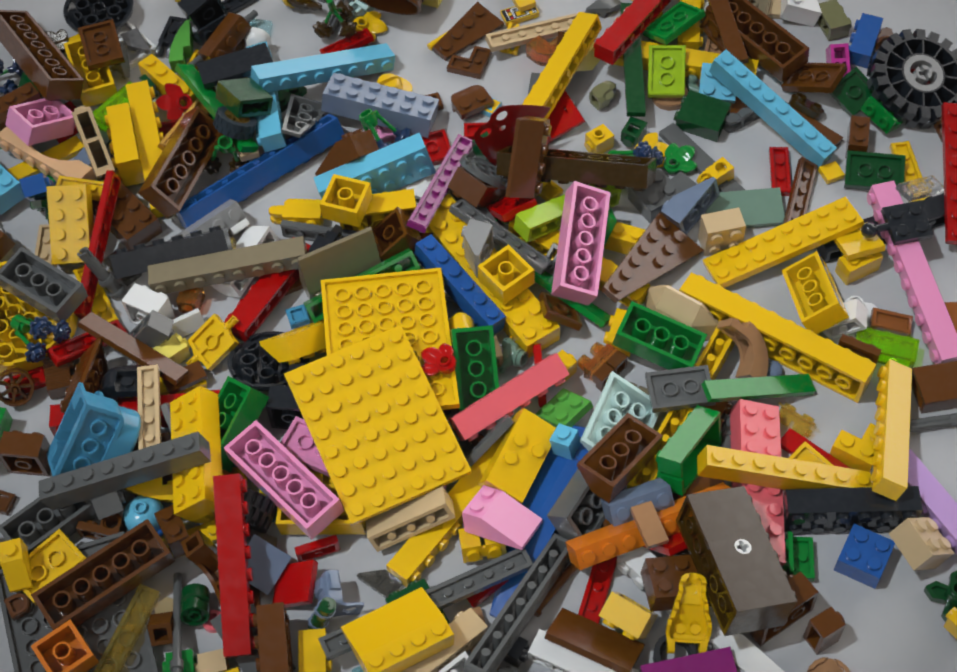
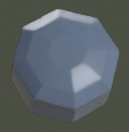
[767,360,782,376]

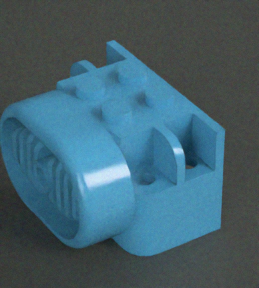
[46,382,141,476]

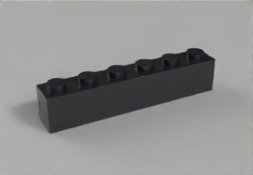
[109,225,233,279]

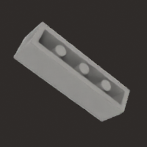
[168,199,246,241]

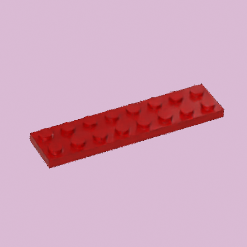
[941,102,957,245]

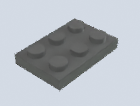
[645,365,716,413]

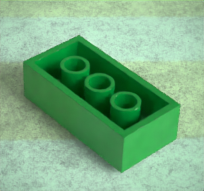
[612,301,707,370]
[450,325,499,413]
[218,376,269,472]

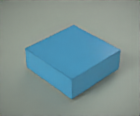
[285,304,310,329]

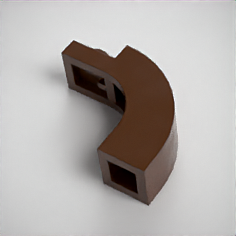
[181,530,220,603]

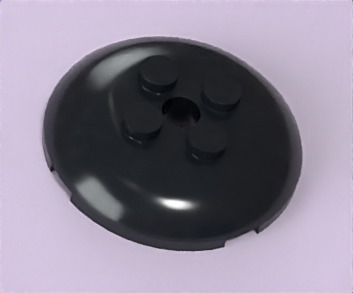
[63,0,134,33]
[228,331,310,392]

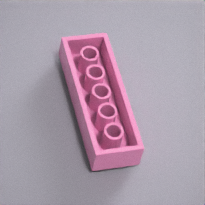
[551,181,611,306]
[224,420,344,540]

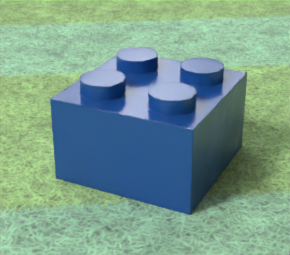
[834,524,895,589]

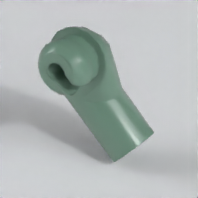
[685,75,699,93]

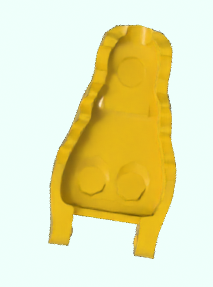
[665,573,712,654]

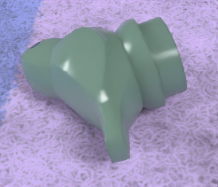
[499,336,529,373]

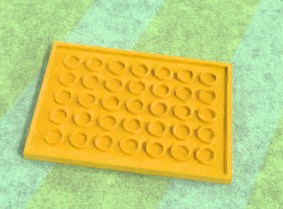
[321,268,460,410]
[284,325,472,526]

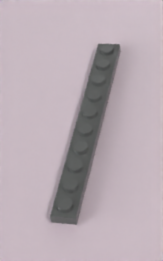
[318,548,533,661]

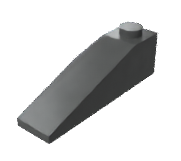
[281,94,325,138]

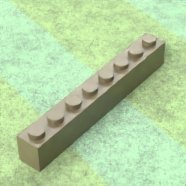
[148,236,308,294]

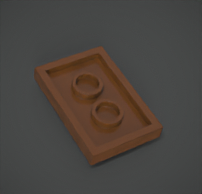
[78,19,125,71]
[781,63,848,93]

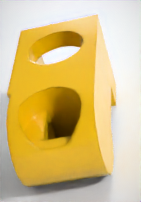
[696,157,734,186]

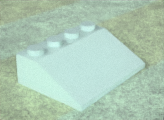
[580,371,660,451]

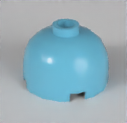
[123,496,165,532]

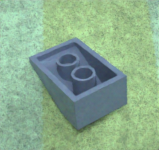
[661,177,720,235]

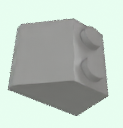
[461,218,494,278]

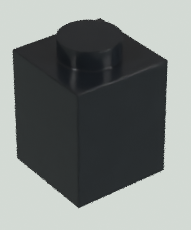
[503,636,529,668]

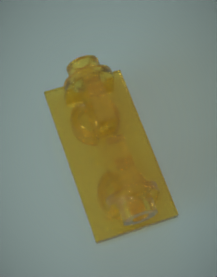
[778,402,817,438]

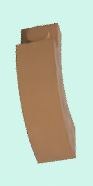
[717,318,769,378]

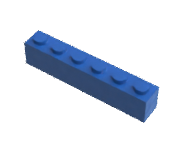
[415,234,506,335]

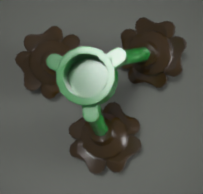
[203,134,250,175]

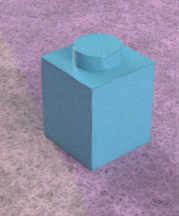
[549,423,581,460]

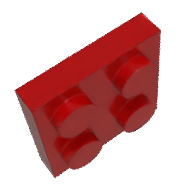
[486,197,537,222]

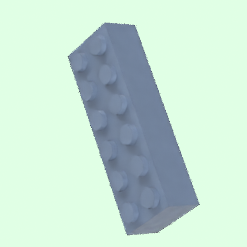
[321,73,439,138]

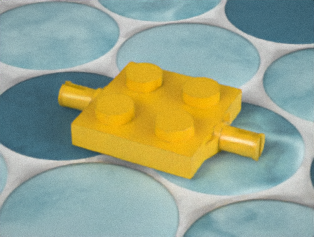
[186,314,239,371]

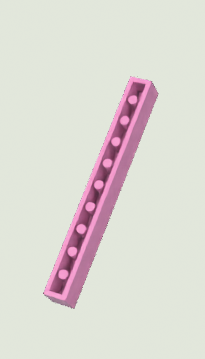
[867,181,957,364]

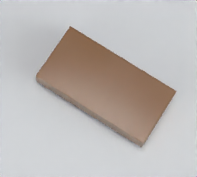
[630,501,669,550]

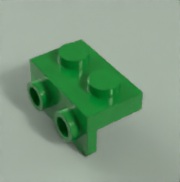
[860,96,903,134]
[782,531,815,582]

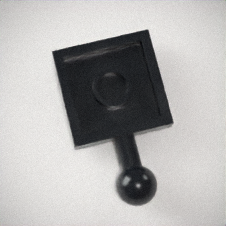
[861,200,934,245]

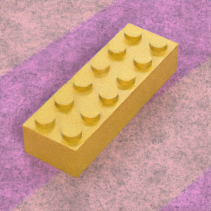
[170,386,222,522]

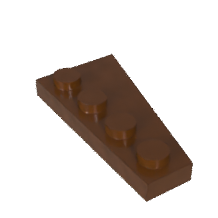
[432,1,504,61]

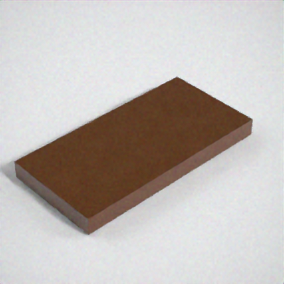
[544,607,645,672]

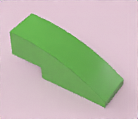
[169,20,193,73]

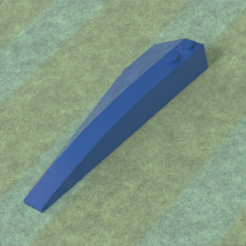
[490,426,589,618]

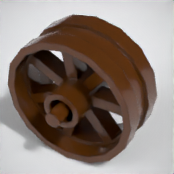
[0,367,34,406]

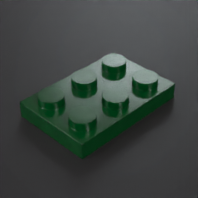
[844,150,906,193]

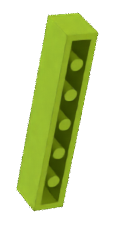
[513,184,622,243]

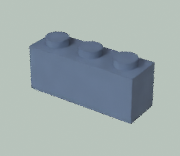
[600,478,675,527]

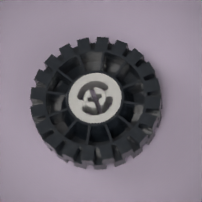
[866,29,957,129]

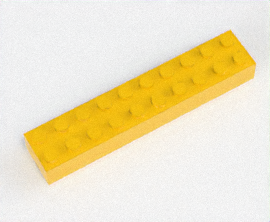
[425,194,560,358]
[679,272,876,403]

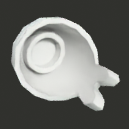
[243,27,271,47]

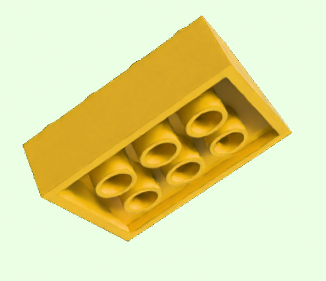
[341,587,454,672]

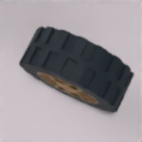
[213,106,257,140]

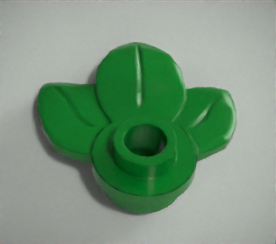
[663,143,697,174]

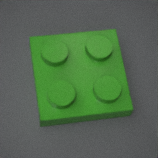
[535,388,593,427]

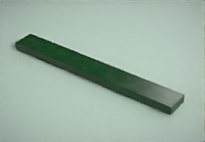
[620,3,646,117]

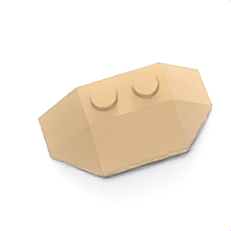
[644,285,719,340]

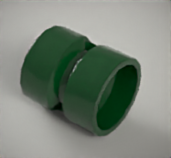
[180,583,210,626]

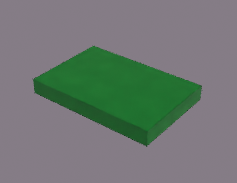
[643,1,706,45]

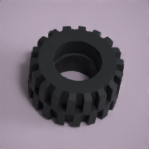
[244,488,278,534]

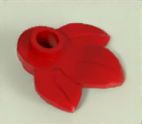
[155,83,193,120]
[421,343,457,376]

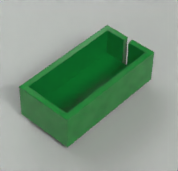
[656,405,722,496]

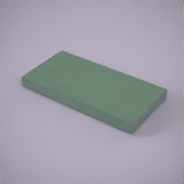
[705,187,785,228]

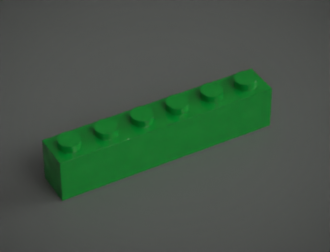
[303,248,420,323]

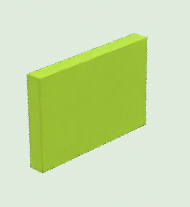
[648,45,686,98]

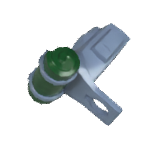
[308,570,364,629]

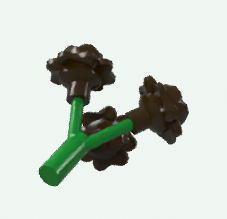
[313,0,357,38]

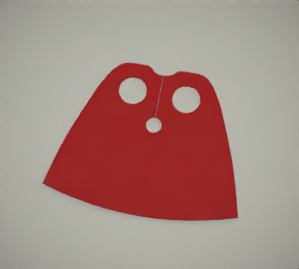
[474,105,551,166]

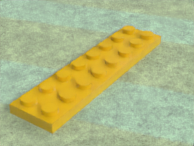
[702,196,864,288]

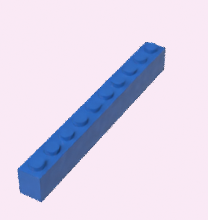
[176,114,345,229]

